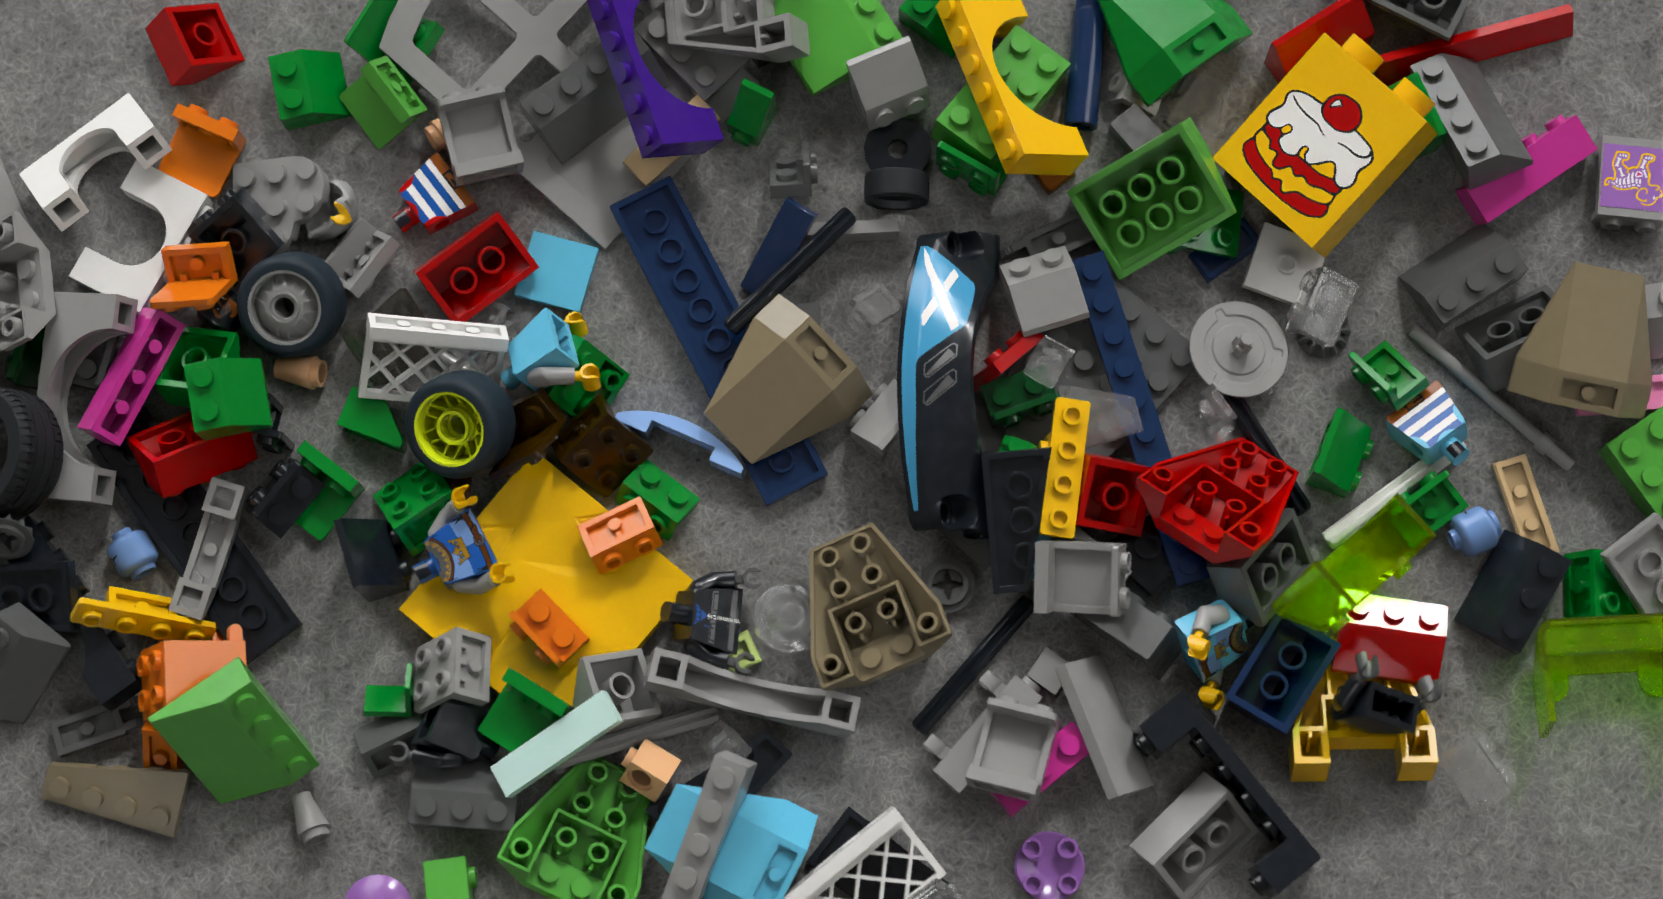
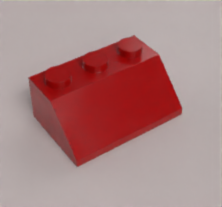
[1264,0,1375,83]
[413,211,539,322]
[126,411,258,498]
[1331,591,1448,685]

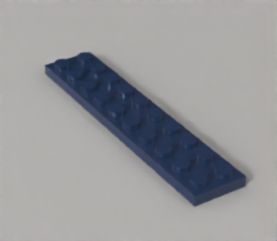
[610,176,828,507]

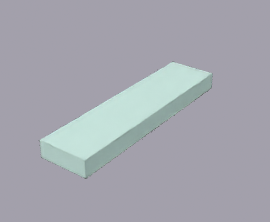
[490,690,623,798]

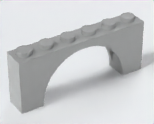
[37,292,138,505]

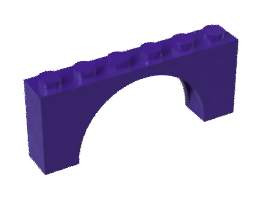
[587,0,724,159]

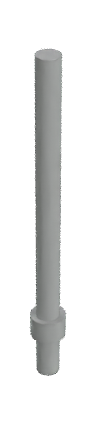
[1408,326,1576,472]

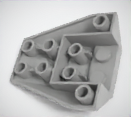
[0,211,56,352]

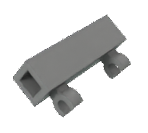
[923,670,1043,796]

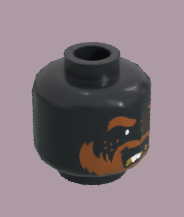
[197,289,241,333]

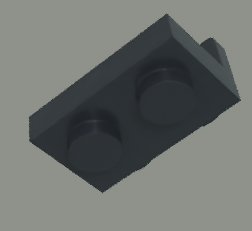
[249,393,295,454]

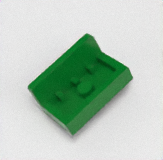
[1348,340,1430,411]
[615,459,700,541]
[1386,470,1469,548]

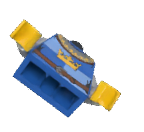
[413,485,515,595]

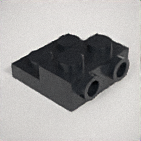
[189,187,285,287]

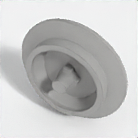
[1189,301,1288,398]

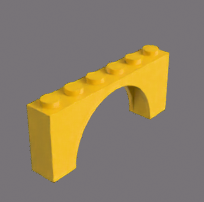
[936,0,1089,175]

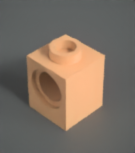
[619,738,681,802]

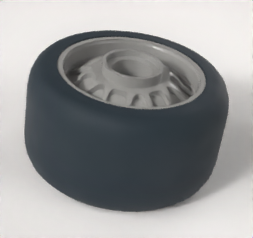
[237,252,347,357]

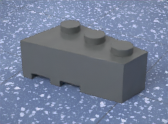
[1070,592,1182,680]

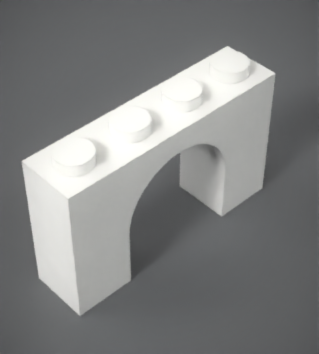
[19,93,173,232]
[69,159,214,315]

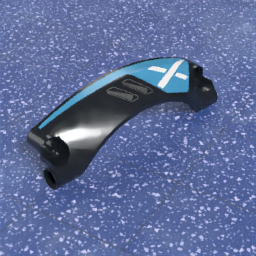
[897,230,1000,540]

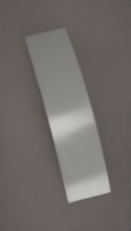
[168,477,247,621]

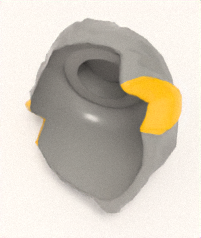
[305,180,358,241]

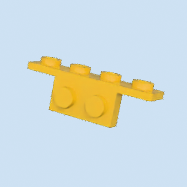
[1038,397,1090,539]
[70,586,216,640]

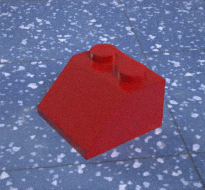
[145,3,245,87]
[1076,452,1151,537]

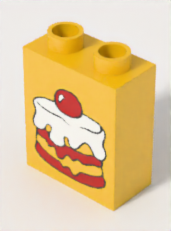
[1213,32,1437,258]

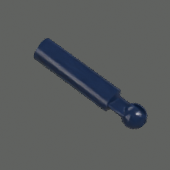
[1064,0,1106,131]

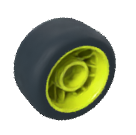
[405,370,516,479]

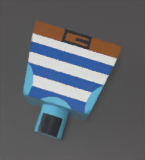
[1385,380,1470,466]

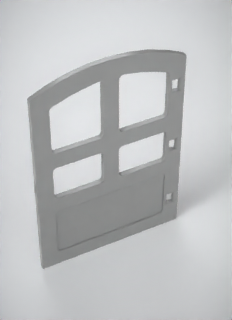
[379,0,759,250]

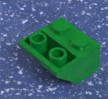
[526,334,630,419]

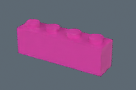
[1455,114,1598,226]
[77,307,186,446]

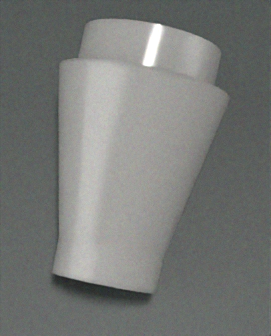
[291,791,331,846]

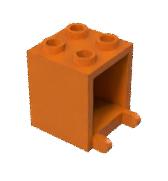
[137,624,247,721]

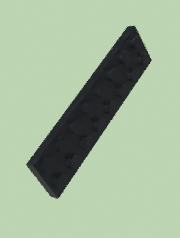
[86,405,303,665]

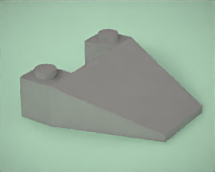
[664,0,811,63]

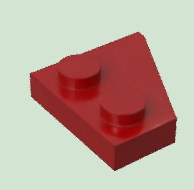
[974,330,1044,393]

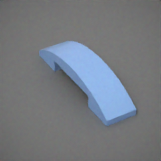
[615,411,745,479]

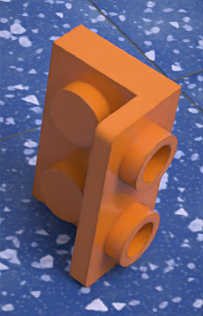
[577,496,663,574]
[508,588,590,669]

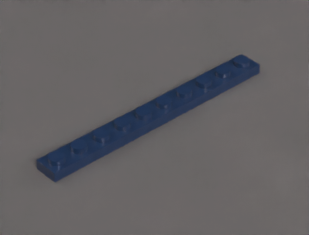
[1072,251,1210,588]

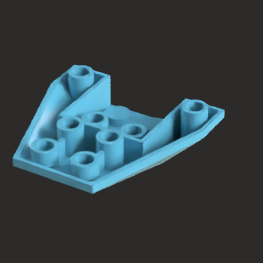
[644,784,818,899]

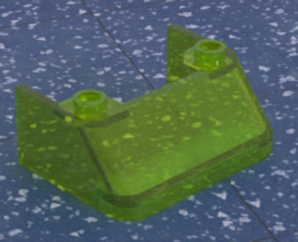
[1270,493,1437,634]
[1533,613,1663,738]

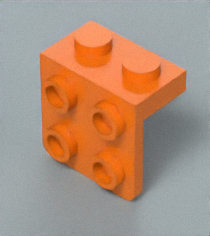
[158,103,247,199]
[149,241,238,312]

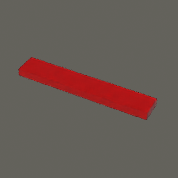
[1374,4,1574,86]

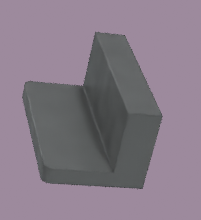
[354,702,423,779]

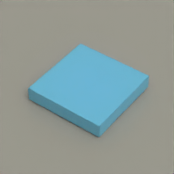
[514,231,599,314]

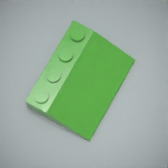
[774,0,903,96]
[1066,117,1237,280]
[148,657,320,804]

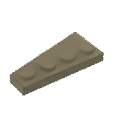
[41,762,192,838]

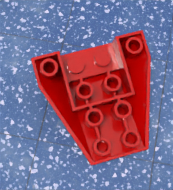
[1136,437,1299,564]

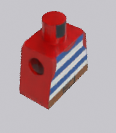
[392,152,479,235]

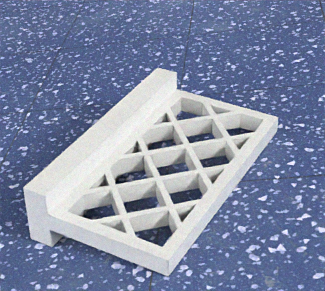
[358,313,509,402]
[784,806,947,899]

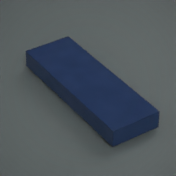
[740,197,818,293]

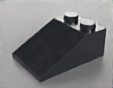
[334,518,412,602]

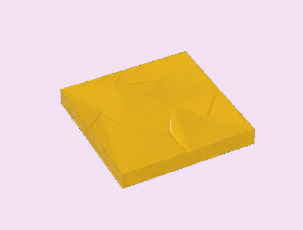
[399,458,694,706]

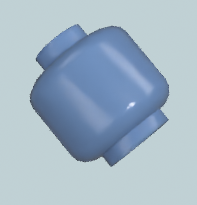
[1446,506,1502,557]
[107,527,159,581]

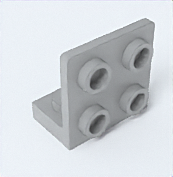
[413,627,491,714]

